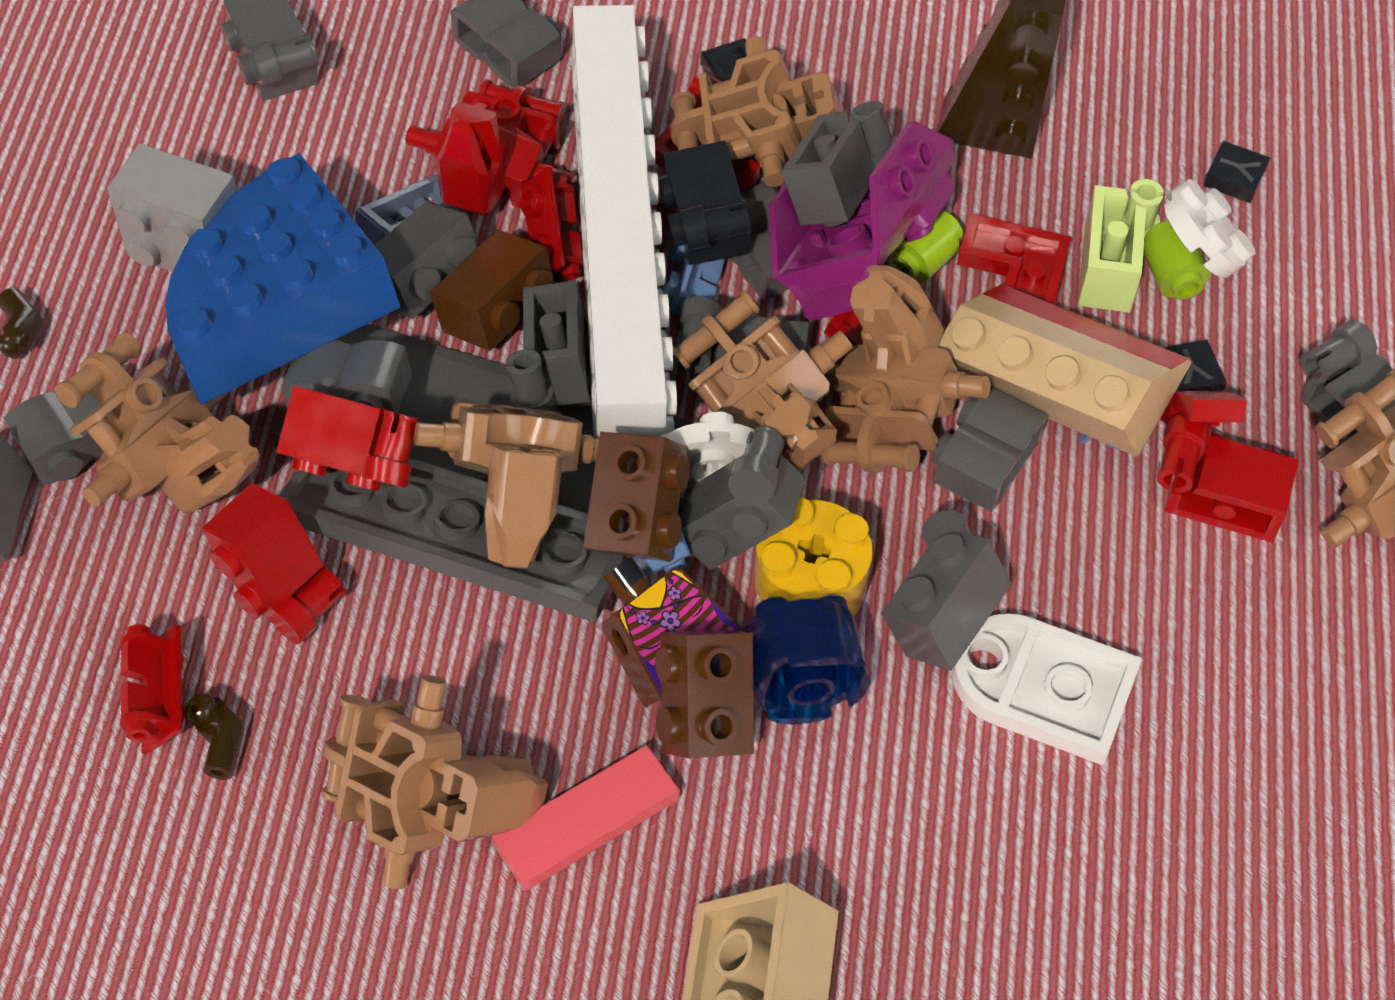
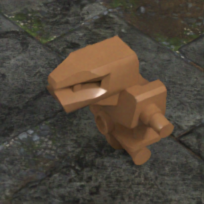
[670,36,844,187]
[822,265,991,473]
[673,290,854,472]
[55,332,260,513]
[1315,370,1395,548]
[414,402,599,569]
[322,675,548,889]

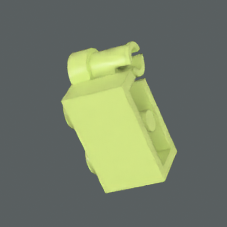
[1078,179,1164,313]

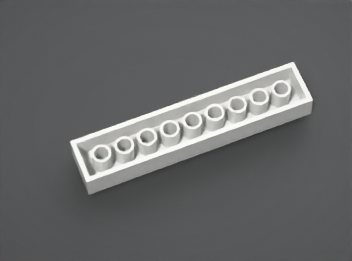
[572,5,677,463]

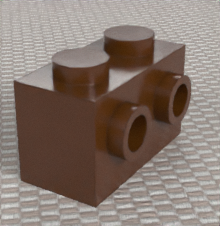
[430,229,555,351]
[583,431,690,562]
[655,629,754,759]

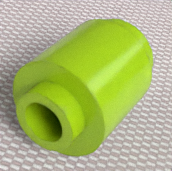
[888,210,963,284]
[1143,220,1211,300]

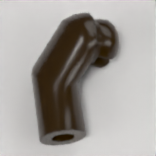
[0,287,44,359]
[185,693,244,780]

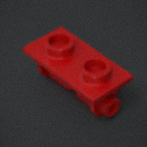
[521,167,583,280]
[120,624,185,754]

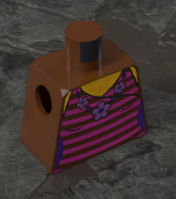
[601,557,745,707]

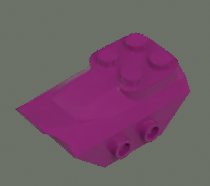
[768,121,956,321]

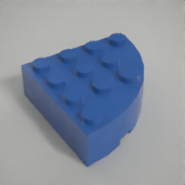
[165,153,401,405]

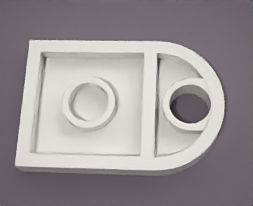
[952,614,1142,766]

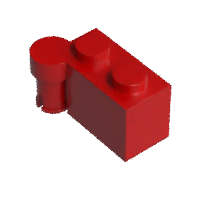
[276,386,421,491]
[1157,415,1299,543]
[201,483,346,644]

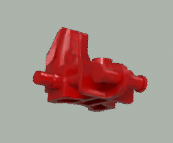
[405,79,577,215]

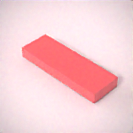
[492,745,680,892]

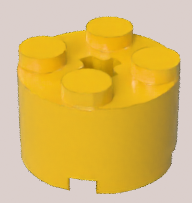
[754,497,872,634]

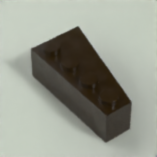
[936,0,1066,159]

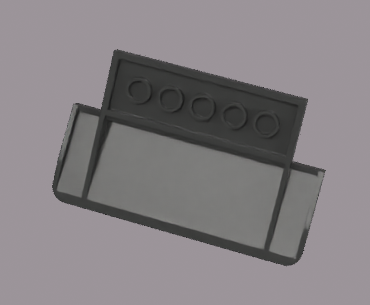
[274,324,696,623]

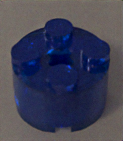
[742,595,870,725]

